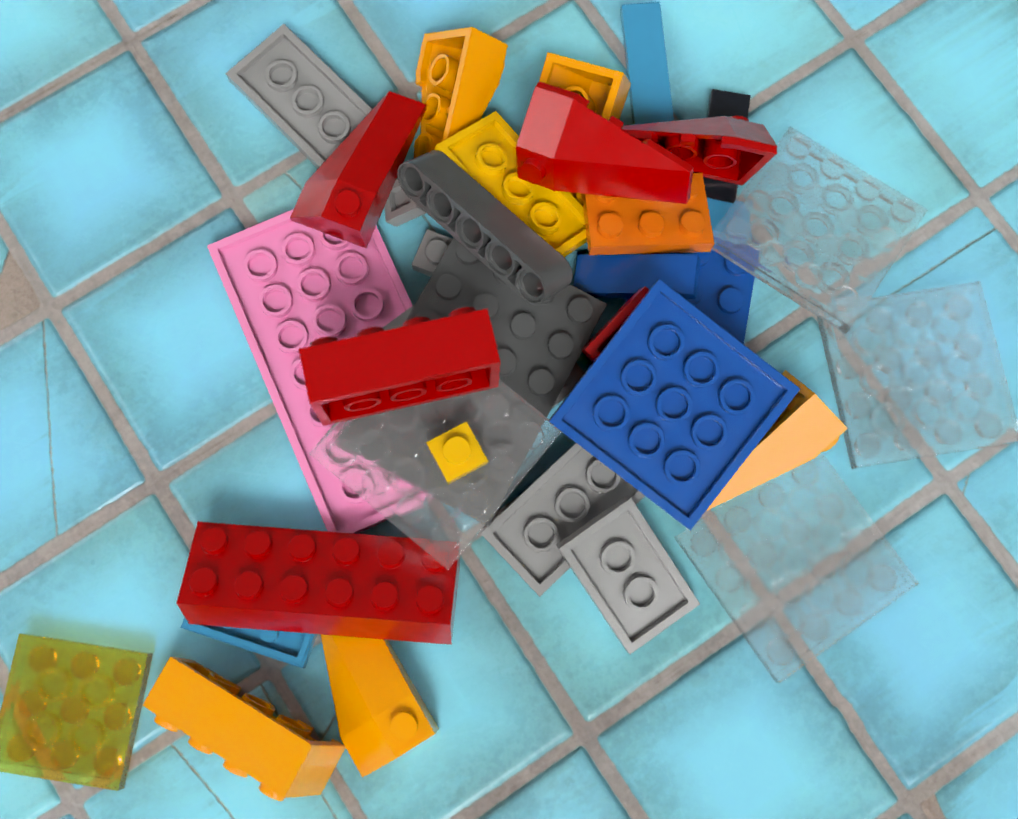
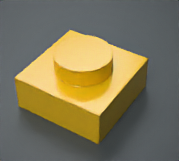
[426,421,488,484]

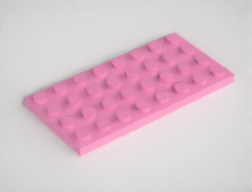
[207,209,435,534]

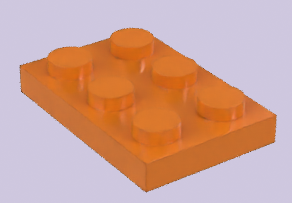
[581,173,715,255]

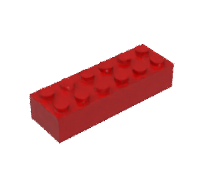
[176,521,460,645]

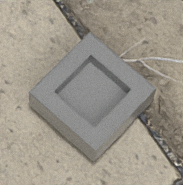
[384,179,426,227]
[411,229,452,277]

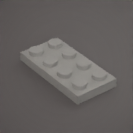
[225,24,372,169]
[480,443,645,597]

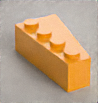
[142,656,346,801]

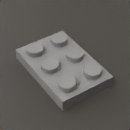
[556,495,700,654]

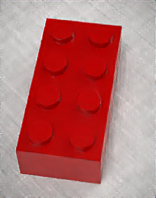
[299,307,501,426]

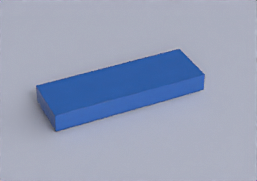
[573,254,701,299]

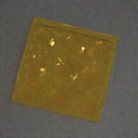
[0,633,153,791]

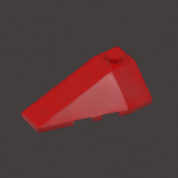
[516,81,694,204]
[290,91,427,248]
[622,116,777,186]

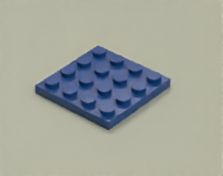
[548,279,800,531]

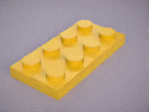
[434,111,587,258]

